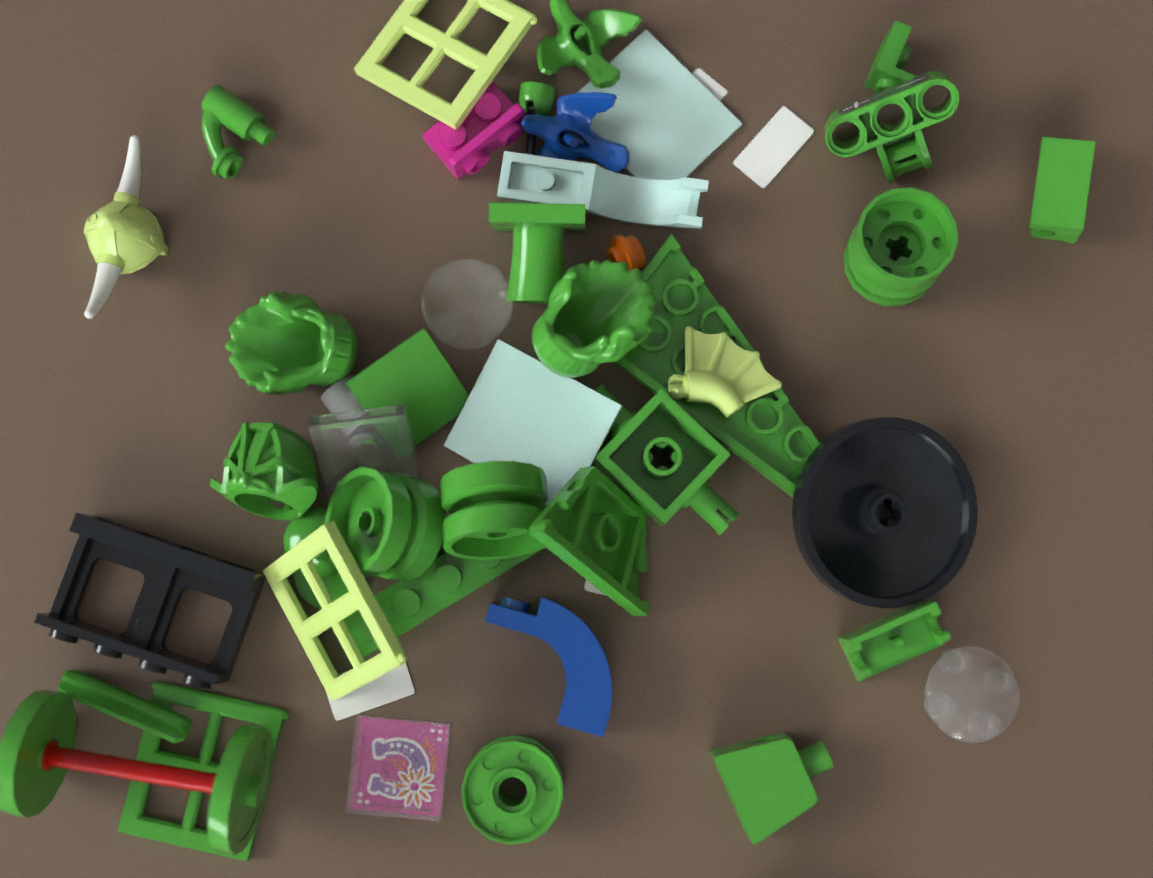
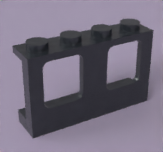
[34,513,266,689]

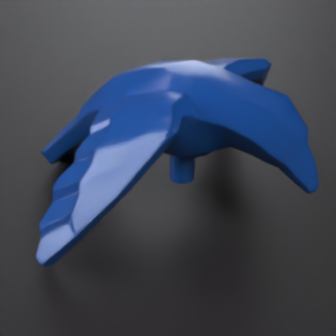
[521,92,630,173]

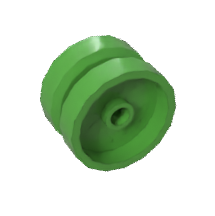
[440,461,548,560]
[324,467,445,581]

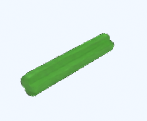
[58,669,192,743]

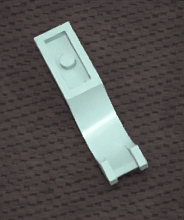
[497,151,709,229]

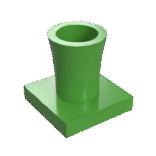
[489,202,586,304]

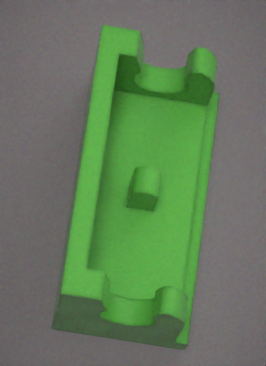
[1028,137,1096,244]
[838,601,951,682]

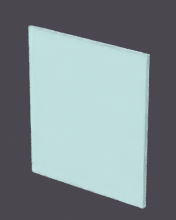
[578,29,742,180]
[444,339,622,505]

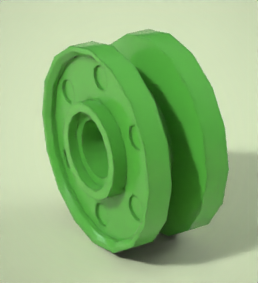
[461,734,564,845]

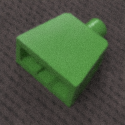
[710,732,834,845]

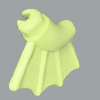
[668,326,782,418]

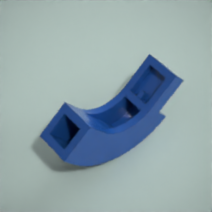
[485,596,612,737]

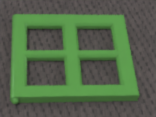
[117,681,289,861]

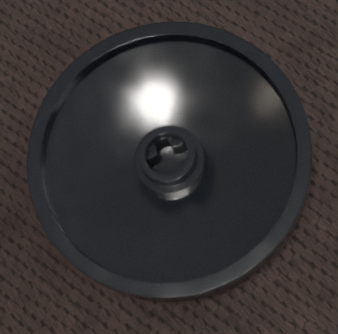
[792,417,978,608]

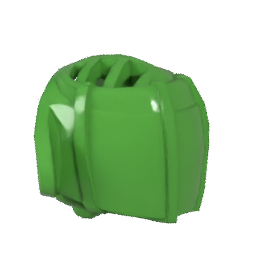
[209,422,320,521]

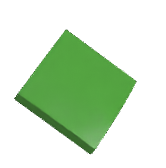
[345,328,469,458]

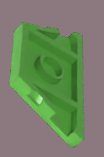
[528,466,649,616]

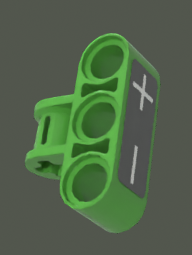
[825,71,959,184]

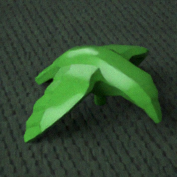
[537,0,642,89]

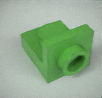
[864,20,917,93]

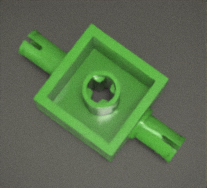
[594,384,740,535]

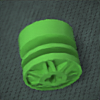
[843,187,959,307]

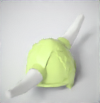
[84,135,169,319]

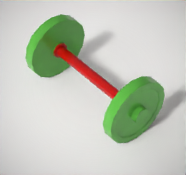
[0,690,273,855]

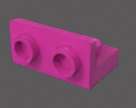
[422,81,525,180]

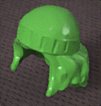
[532,260,656,378]
[225,291,359,395]

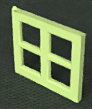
[354,0,538,130]
[263,520,407,701]

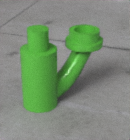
[201,85,275,180]

